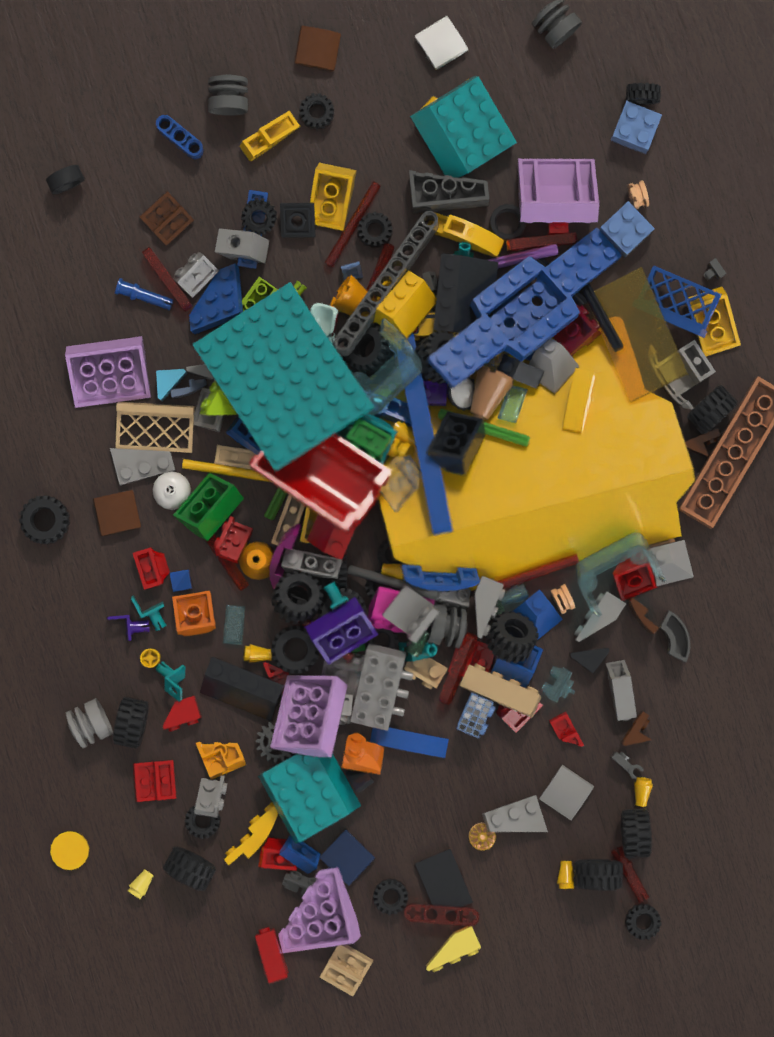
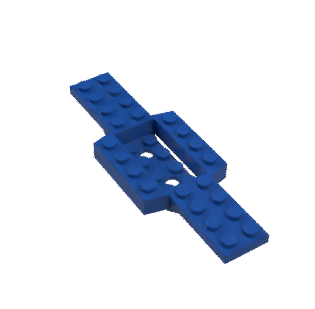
[427,228,622,389]

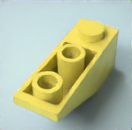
[426,924,481,972]

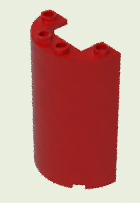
[249,434,391,534]

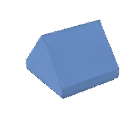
[340,261,363,281]

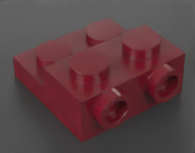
[553,303,602,356]

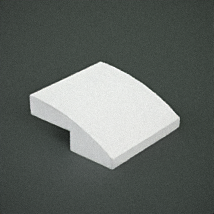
[415,16,468,70]

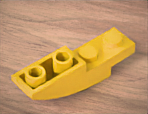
[427,212,505,258]
[224,802,278,865]

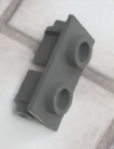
[282,870,316,895]

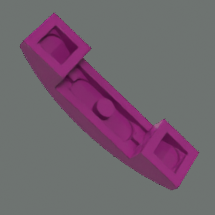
[269,523,301,589]

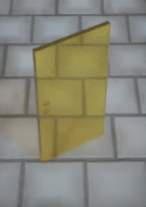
[593,267,688,402]

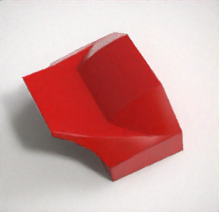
[133,547,170,590]
[258,838,297,871]

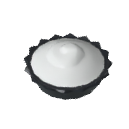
[447,376,475,411]

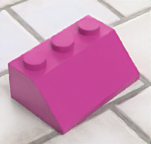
[368,587,435,637]

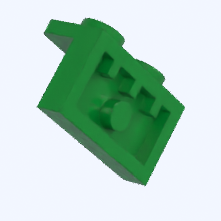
[346,418,392,461]

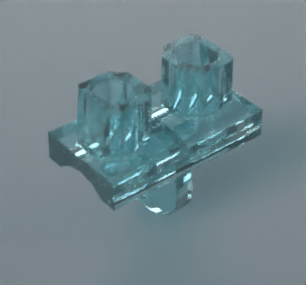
[541,666,576,703]

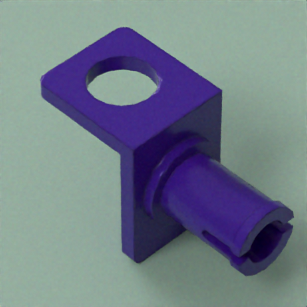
[106,615,150,641]

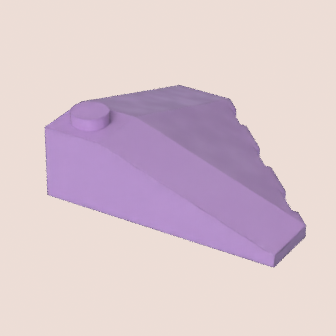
[278,867,361,953]

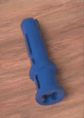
[115,278,174,311]

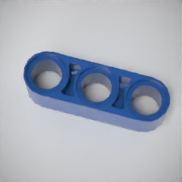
[156,115,204,159]

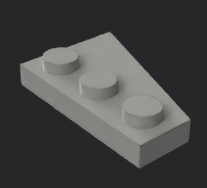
[110,448,176,485]
[482,795,548,832]

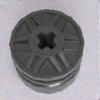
[531,0,583,49]
[208,74,248,116]
[425,604,467,648]

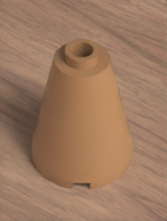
[470,366,514,420]

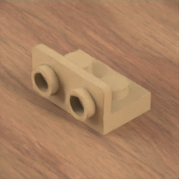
[403,658,448,689]

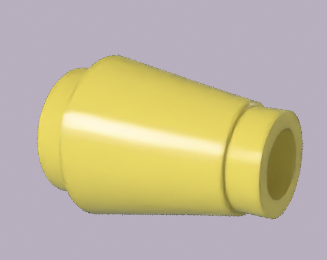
[128,869,154,899]

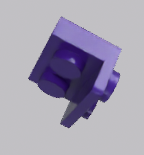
[423,379,448,406]

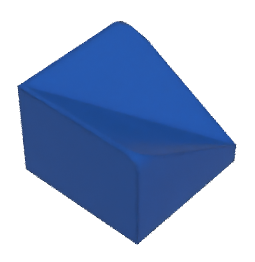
[170,570,192,592]

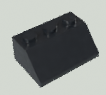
[426,411,485,476]

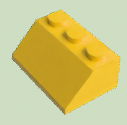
[374,270,437,341]

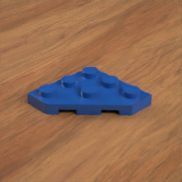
[189,264,243,334]

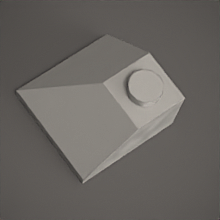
[529,338,579,394]
[647,540,694,586]

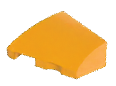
[196,742,246,780]

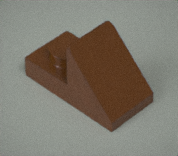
[685,429,721,458]
[621,711,651,746]

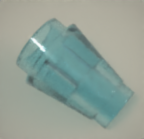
[501,583,529,605]

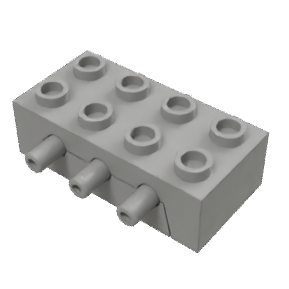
[350,643,413,731]

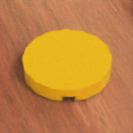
[50,831,89,870]

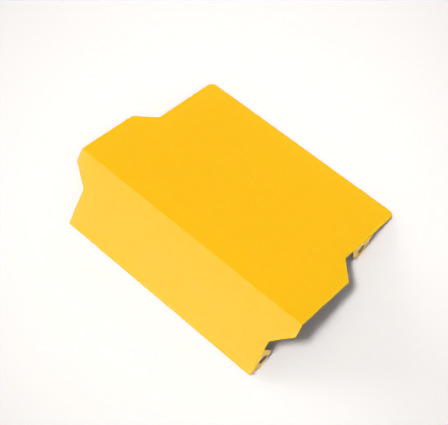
[371,317,695,591]

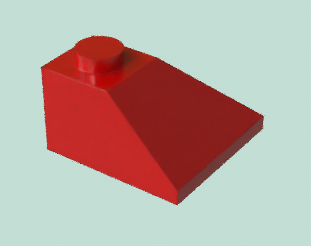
[613,547,657,601]

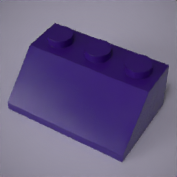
[306,597,378,665]

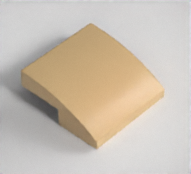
[320,944,373,996]

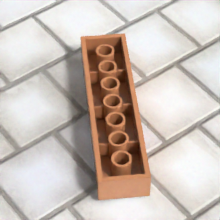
[677,376,774,529]

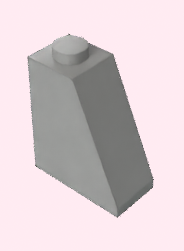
[606,660,637,721]

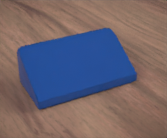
[279,835,321,874]

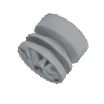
[66,698,113,748]

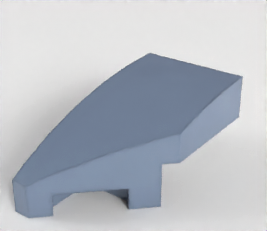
[171,379,207,399]

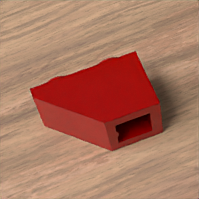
[163,695,202,732]

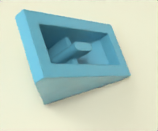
[156,369,188,402]

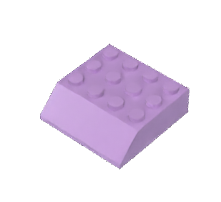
[518,159,599,223]

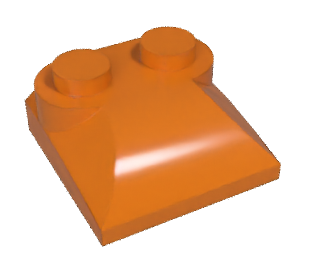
[172,591,216,636]
[342,733,384,774]

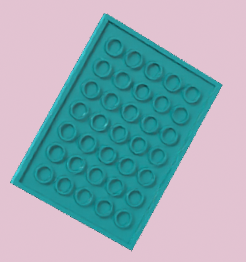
[192,282,374,471]

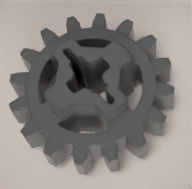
[255,721,291,763]

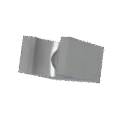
[215,228,269,264]

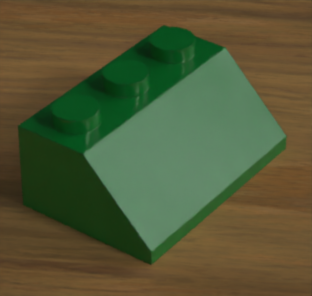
[173,473,244,541]

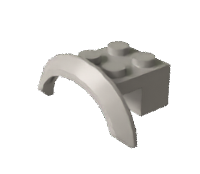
[648,340,716,410]

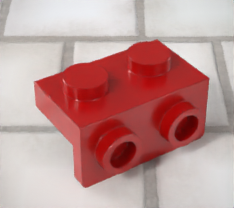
[214,516,253,564]

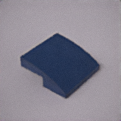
[319,830,376,886]

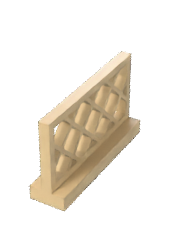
[115,402,195,453]

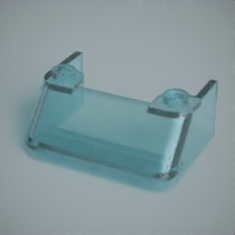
[353,318,422,415]
[575,532,667,616]

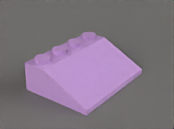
[65,336,151,408]
[271,675,348,757]

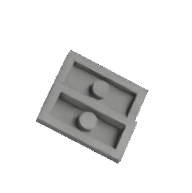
[539,765,594,820]

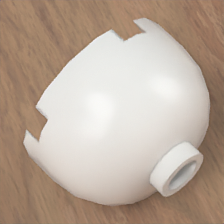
[153,471,191,510]

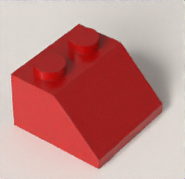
[307,514,355,560]

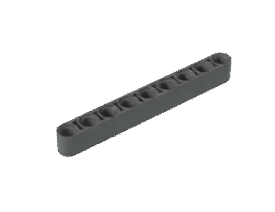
[334,211,438,356]

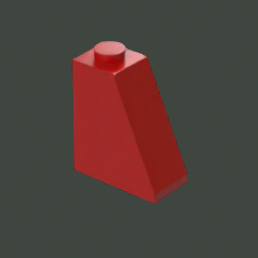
[255,927,289,983]

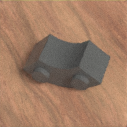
[659,610,690,662]

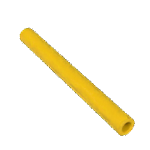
[182,459,270,482]

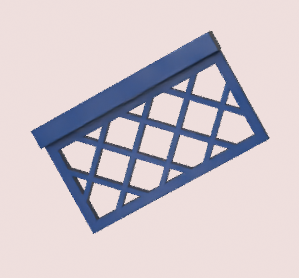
[632,265,721,338]

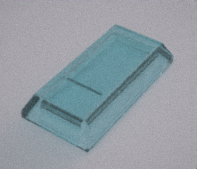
[498,385,528,423]
[223,605,245,645]

